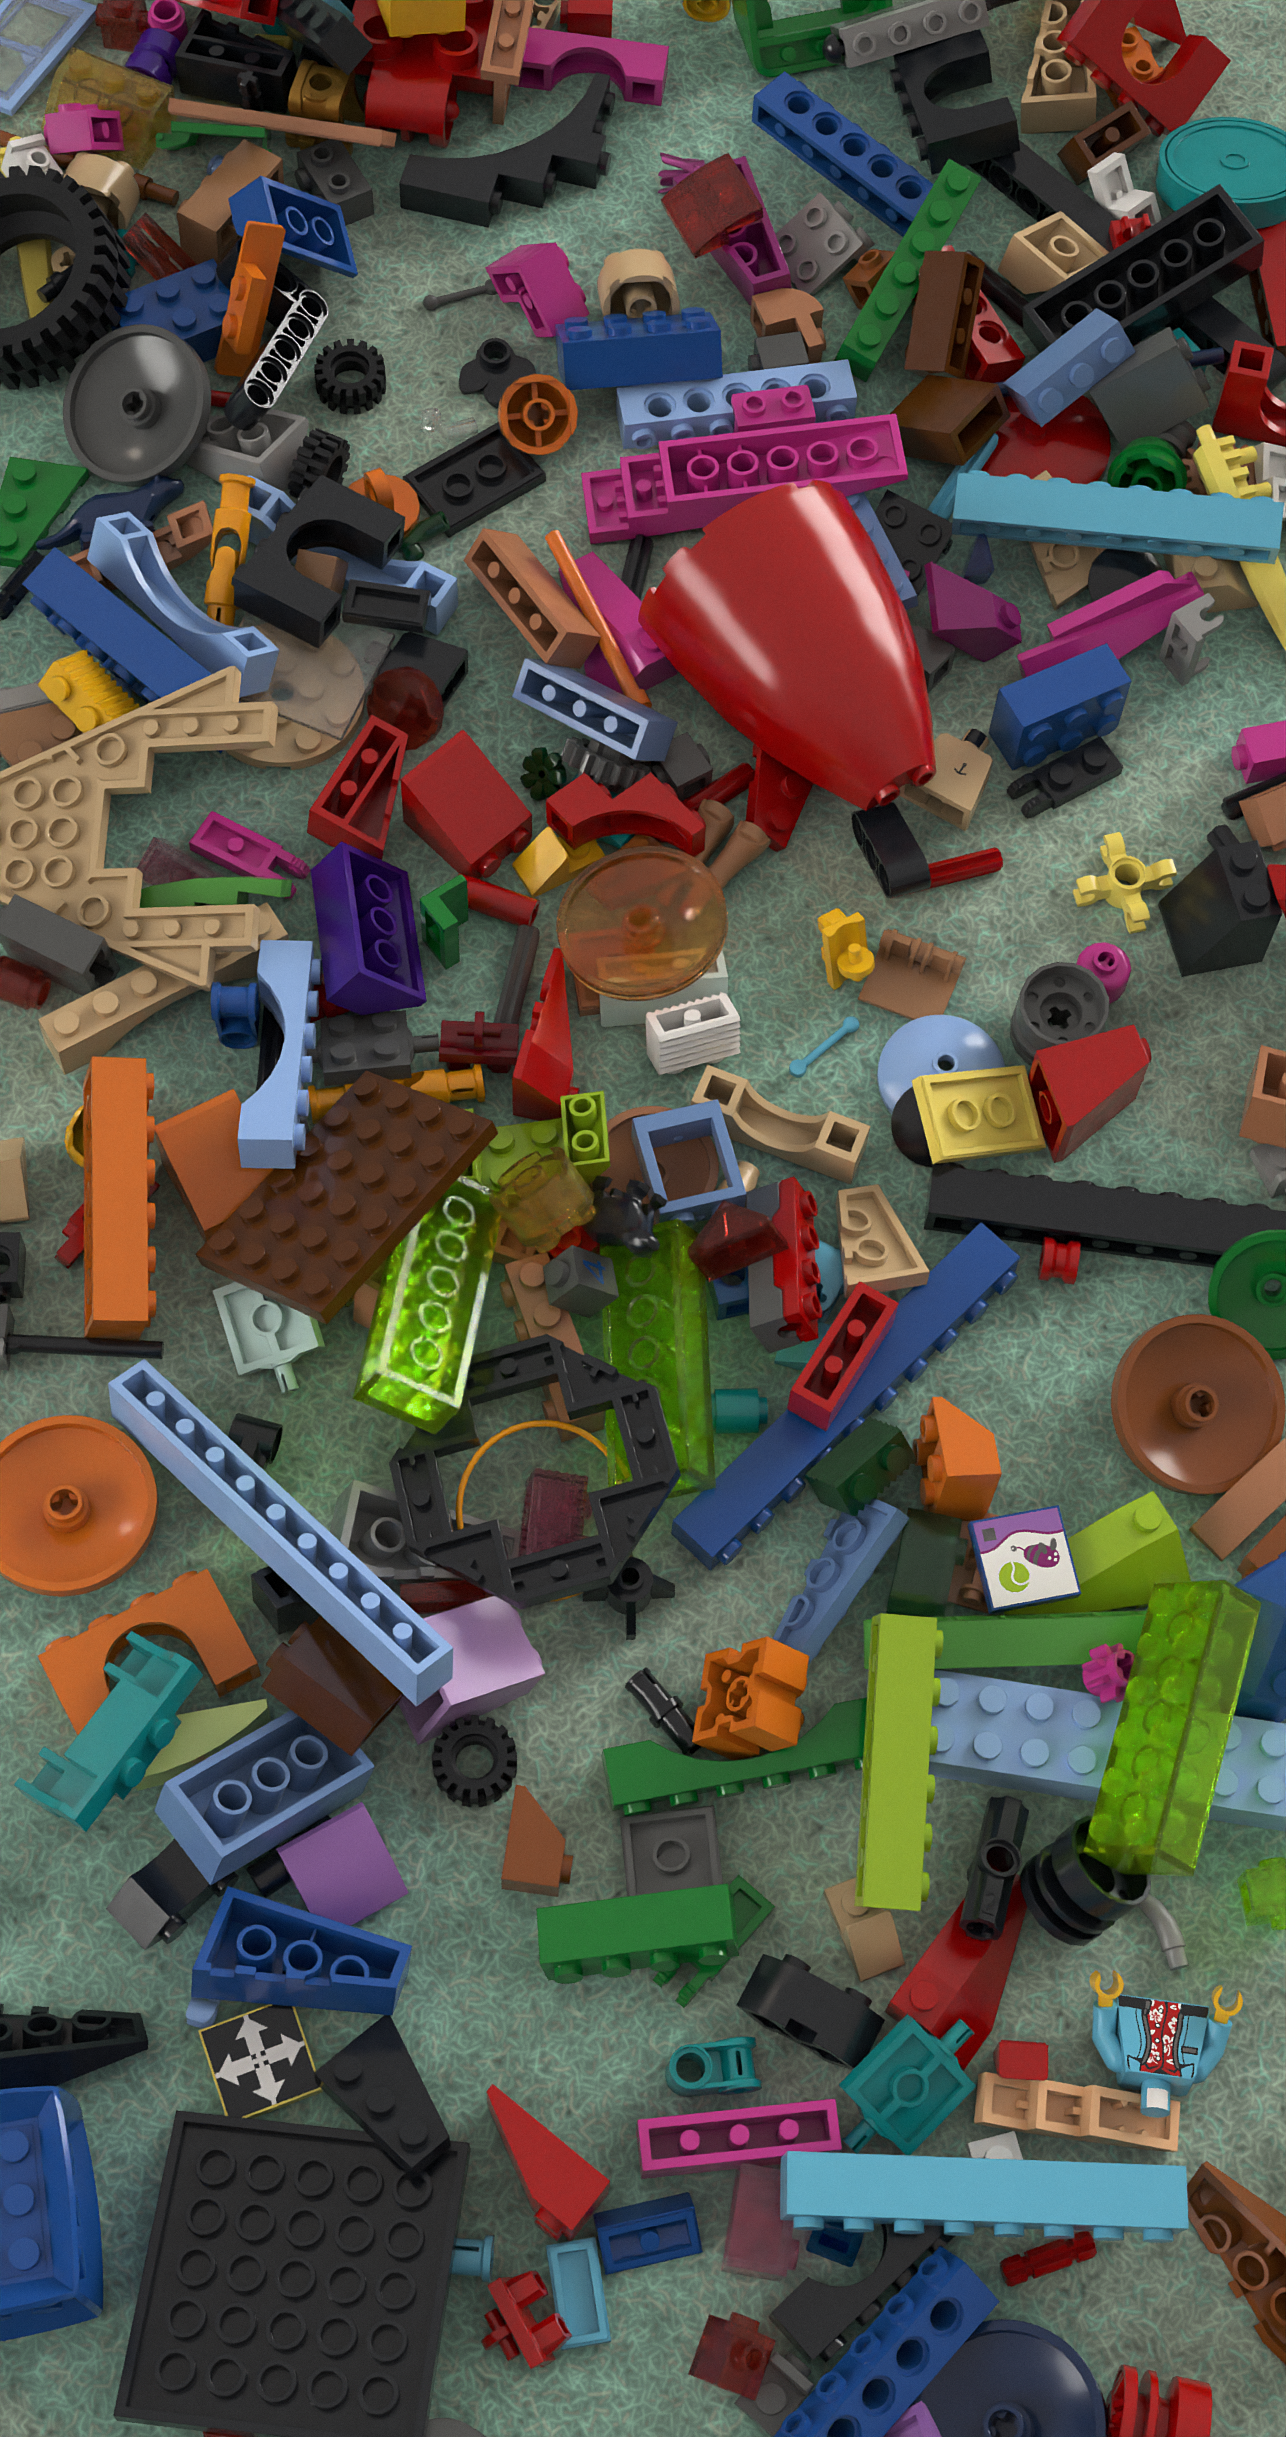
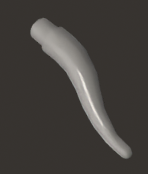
[1138,1894,1189,1971]

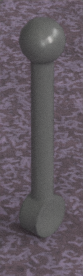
[423,279,498,310]

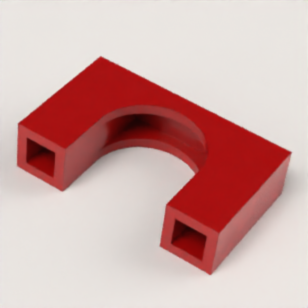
[1056,0,1231,137]
[1211,340,1286,447]

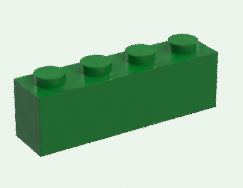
[536,1883,739,1984]

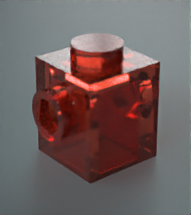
[95,0,149,52]
[688,2312,776,2401]

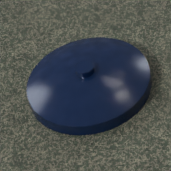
[908,2319,1108,2437]

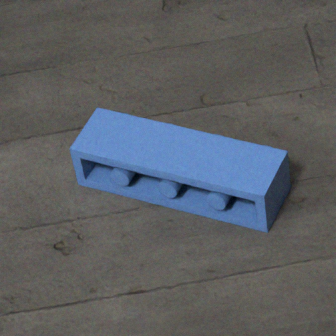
[512,658,678,761]

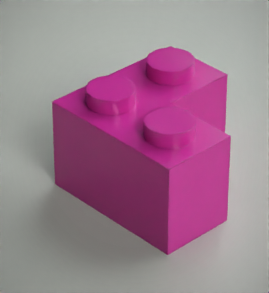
[485,242,590,337]

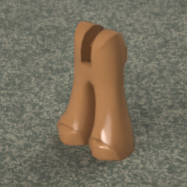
[656,799,771,923]

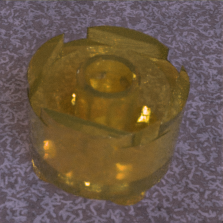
[489,1147,596,1253]

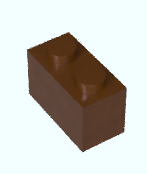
[1057,101,1152,186]

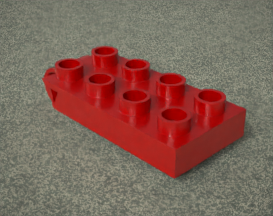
[352,0,494,148]

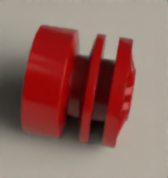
[1105,2364,1213,2437]

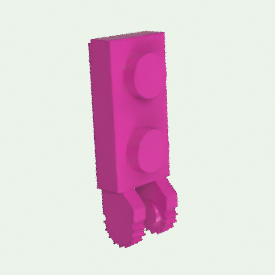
[189,811,311,900]

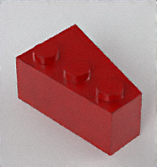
[307,715,408,860]

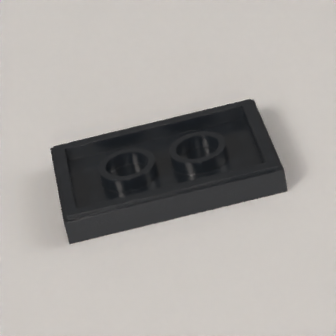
[403,422,546,538]

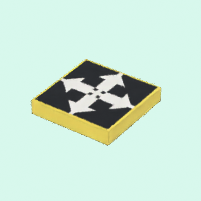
[198,2004,323,2119]

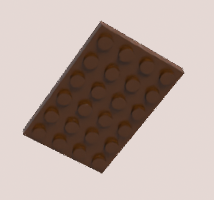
[195,1070,498,1325]

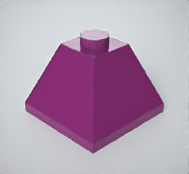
[924,562,1022,662]

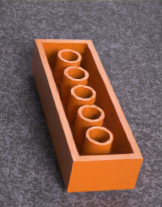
[83,1056,156,1340]

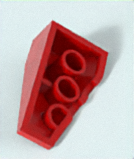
[884,1864,1027,2071]

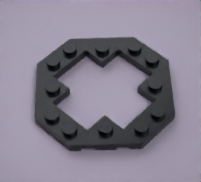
[389,1334,681,1609]

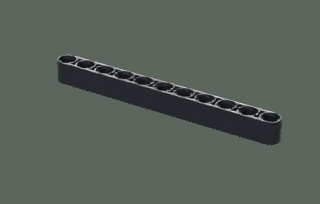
[969,140,1286,391]

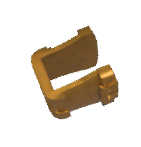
[285,59,365,155]

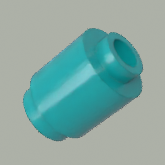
[702,1388,768,1434]

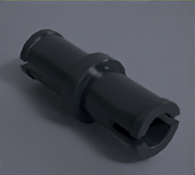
[625,1667,701,1756]

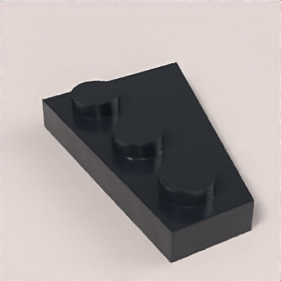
[314,2015,451,2178]

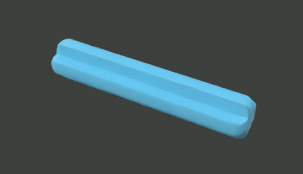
[927,433,999,520]

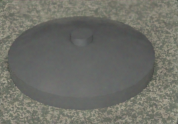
[63,324,211,486]

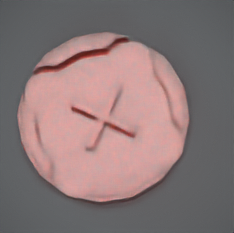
[366,666,444,750]

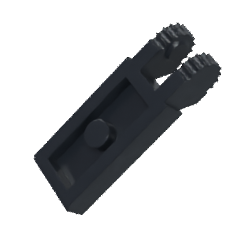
[1006,736,1123,819]

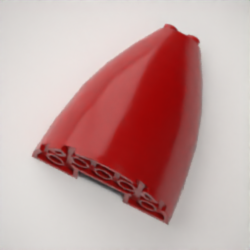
[638,480,937,811]

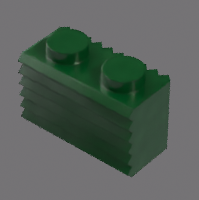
[805,1417,916,1516]

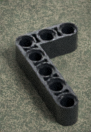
[216,238,329,431]

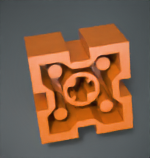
[692,1636,809,1761]

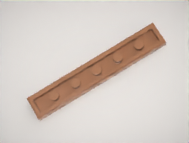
[168,98,396,149]

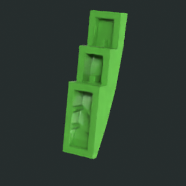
[140,876,292,908]

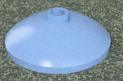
[877,1015,1005,1114]

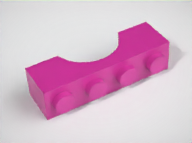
[514,27,669,106]

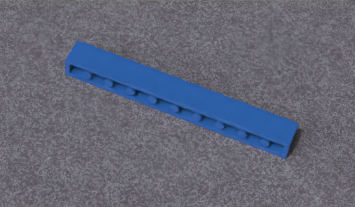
[671,1223,1020,1571]

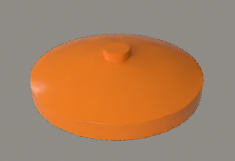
[0,1415,159,1597]

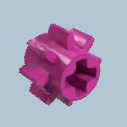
[1082,1643,1141,1704]

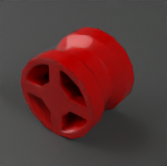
[1038,1237,1080,1285]

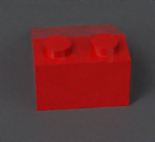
[486,2084,610,2241]

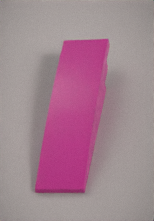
[581,414,908,544]

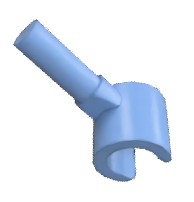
[186,1997,222,2029]

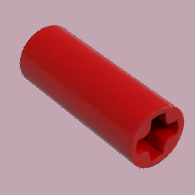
[458,873,540,926]

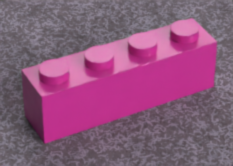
[636,2099,842,2179]

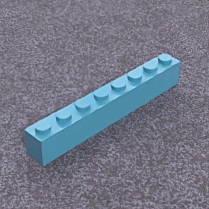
[952,470,1284,564]
[780,2151,1189,2243]

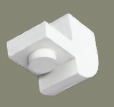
[1087,152,1162,226]

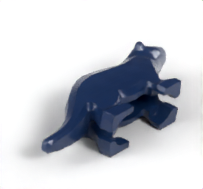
[36,475,185,551]

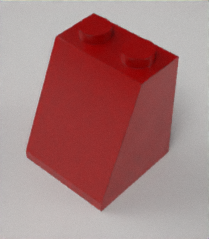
[400,729,532,879]
[1028,1024,1152,1163]

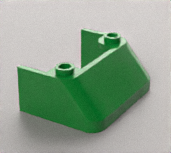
[732,0,893,77]

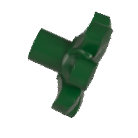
[520,747,567,801]

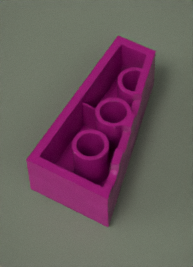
[672,156,792,306]

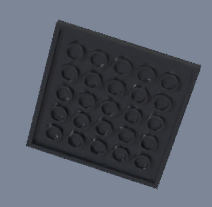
[113,2110,471,2437]

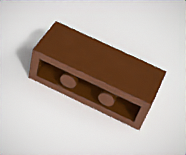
[904,251,985,379]

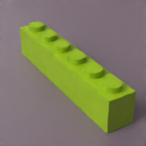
[854,1613,943,1911]

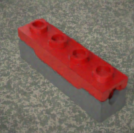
[746,1176,822,1354]

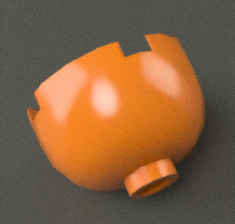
[497,374,578,455]

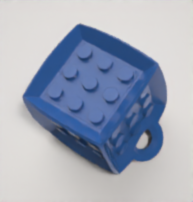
[0,2086,103,2341]

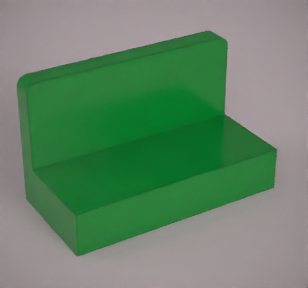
[420,874,469,970]

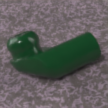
[398,511,450,561]

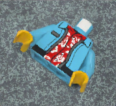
[1089,1970,1243,2118]

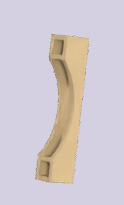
[38,902,289,1075]

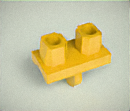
[817,908,875,990]

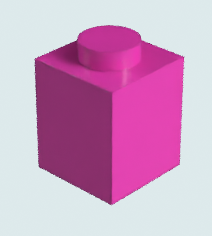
[1231,720,1286,784]

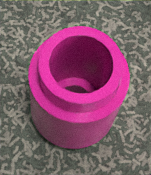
[148,0,189,43]

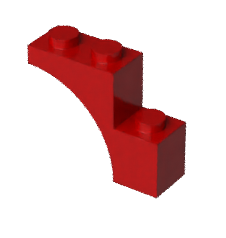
[546,772,706,859]

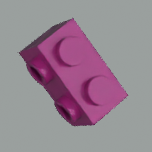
[43,103,125,155]

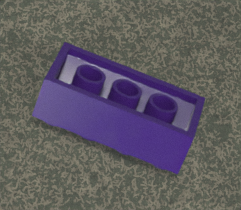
[310,841,427,1015]

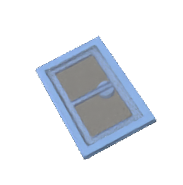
[0,0,100,116]

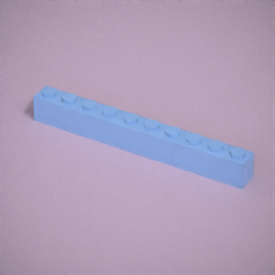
[108,1359,453,1706]

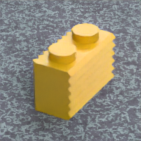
[38,650,140,733]

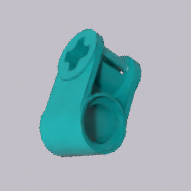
[665,2037,762,2097]

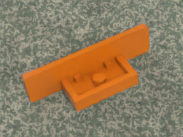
[214,221,286,377]

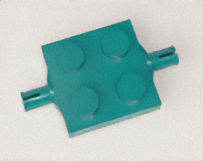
[839,2014,976,2156]

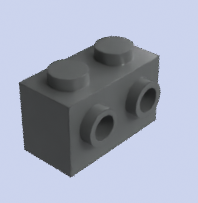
[294,139,374,226]

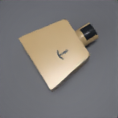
[899,729,993,831]

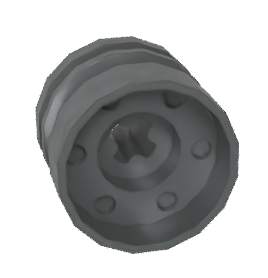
[1010,962,1109,1066]

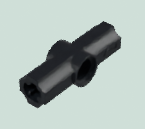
[959,1795,1029,1941]

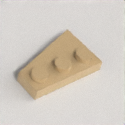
[1029,470,1106,610]
[835,1184,930,1298]

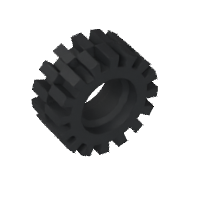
[314,339,386,415]
[288,428,350,499]
[432,1715,517,1807]

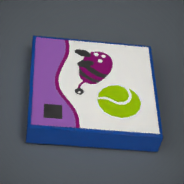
[967,1505,1082,1614]

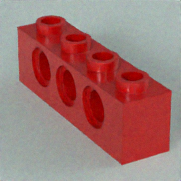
[914,245,1026,383]

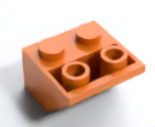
[912,1396,1002,1523]

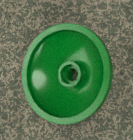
[1208,1229,1286,1360]

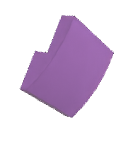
[277,1802,409,1926]

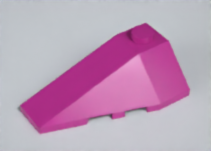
[558,551,678,695]

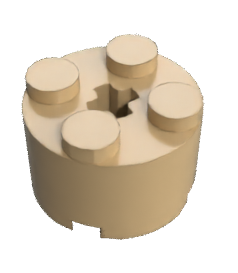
[63,151,140,230]
[597,249,680,319]

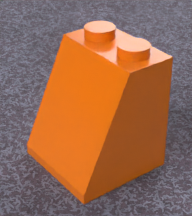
[155,1088,273,1243]

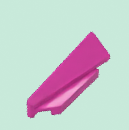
[1017,570,1205,678]

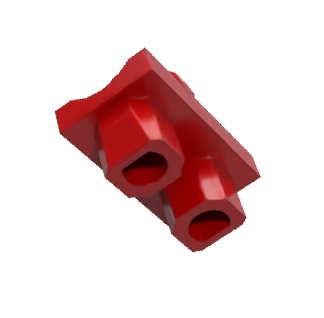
[481,2270,572,2369]

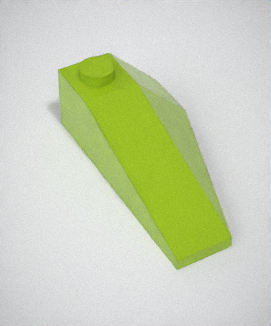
[1004,1490,1191,1615]

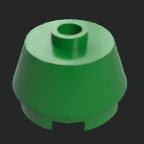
[1107,436,1187,492]

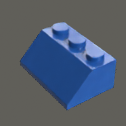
[228,176,358,278]

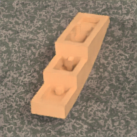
[974,2072,1180,2153]

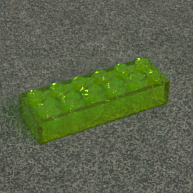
[352,1175,506,1435]
[600,1218,716,1499]
[1083,1580,1262,1876]

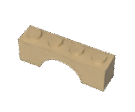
[691,1065,871,1185]

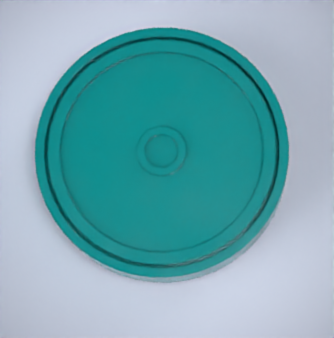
[1155,117,1286,229]

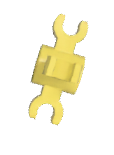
[1072,832,1177,934]

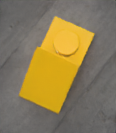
[512,826,606,898]

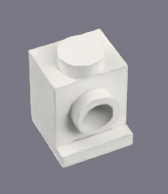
[1,133,64,177]

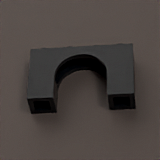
[889,29,1020,175]
[231,475,405,649]

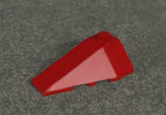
[512,947,580,1121]

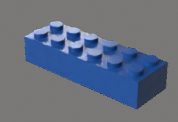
[22,547,241,754]

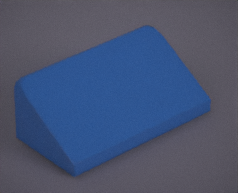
[593,2192,703,2275]

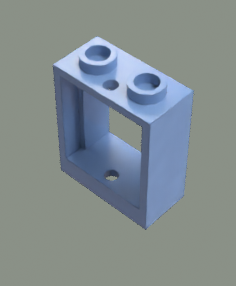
[631,1099,747,1232]

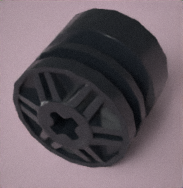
[1020,1815,1151,1946]

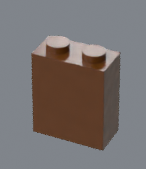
[890,374,1010,466]
[261,1616,404,1757]

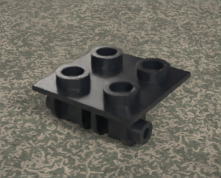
[875,489,953,597]

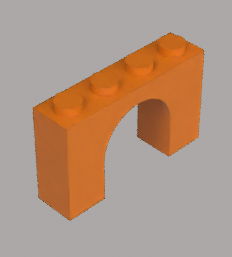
[38,1569,261,1735]

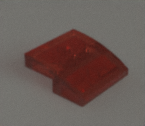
[661,153,764,259]

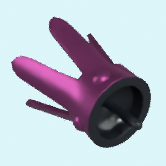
[658,152,705,193]

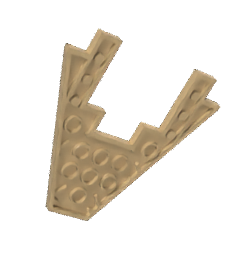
[0,666,278,991]

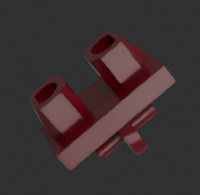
[439,1011,519,1073]

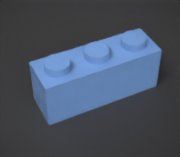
[1003,308,1136,427]

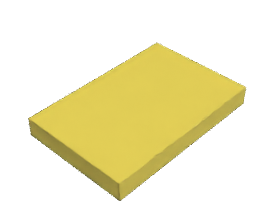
[912,1065,1046,1164]

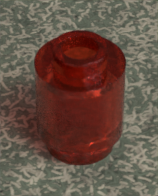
[0,955,51,1010]

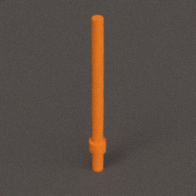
[545,530,652,708]

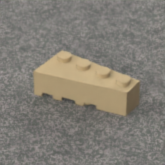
[1021,0,1097,134]

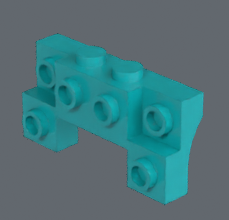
[14,1631,203,1832]

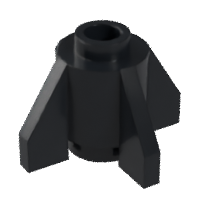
[582,1553,675,1640]

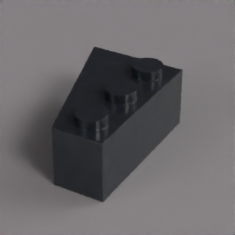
[175,8,297,114]

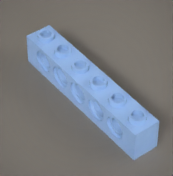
[616,359,857,449]

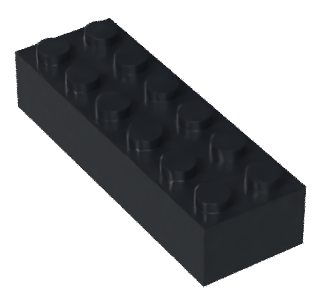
[1022,184,1264,353]

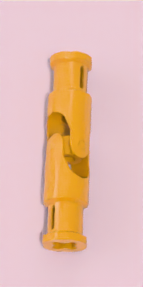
[204,473,256,626]
[308,1064,485,1125]

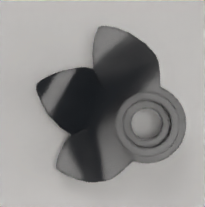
[459,338,536,408]

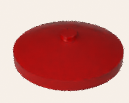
[980,378,1111,484]

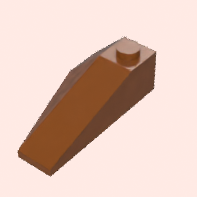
[1187,2161,1286,2365]

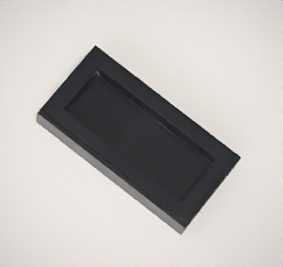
[342,579,432,634]

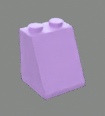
[398,1596,545,1745]

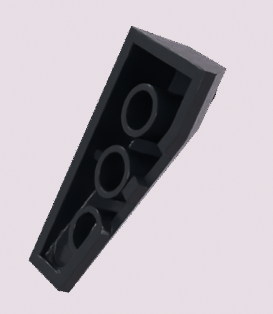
[0,2004,148,2089]

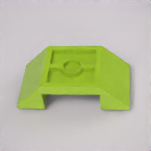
[445,1091,611,1209]

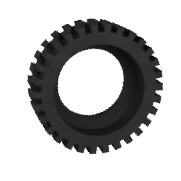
[0,165,131,390]

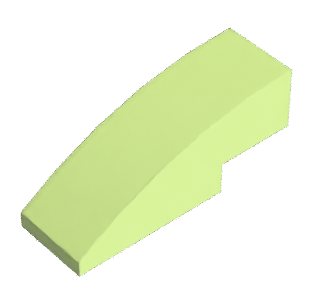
[135,1699,271,1791]

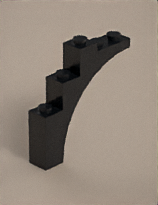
[399,73,615,228]

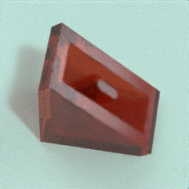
[688,1200,789,1282]

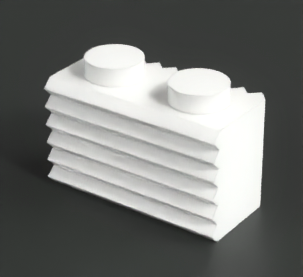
[646,992,741,1075]

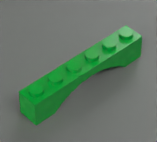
[834,159,982,382]
[601,1697,867,1817]

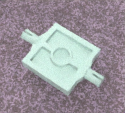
[213,1281,325,1394]

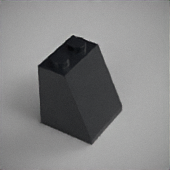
[1158,840,1283,977]

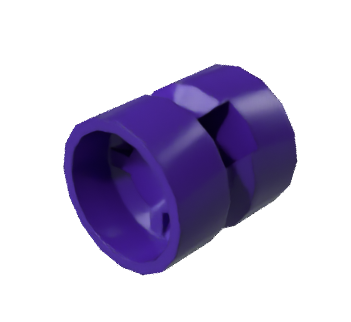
[120,28,182,103]

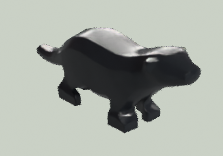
[569,1176,667,1259]

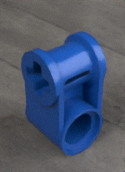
[211,982,261,1049]

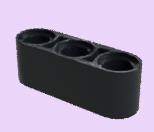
[851,802,931,898]

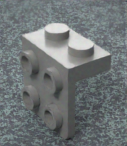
[776,192,875,296]

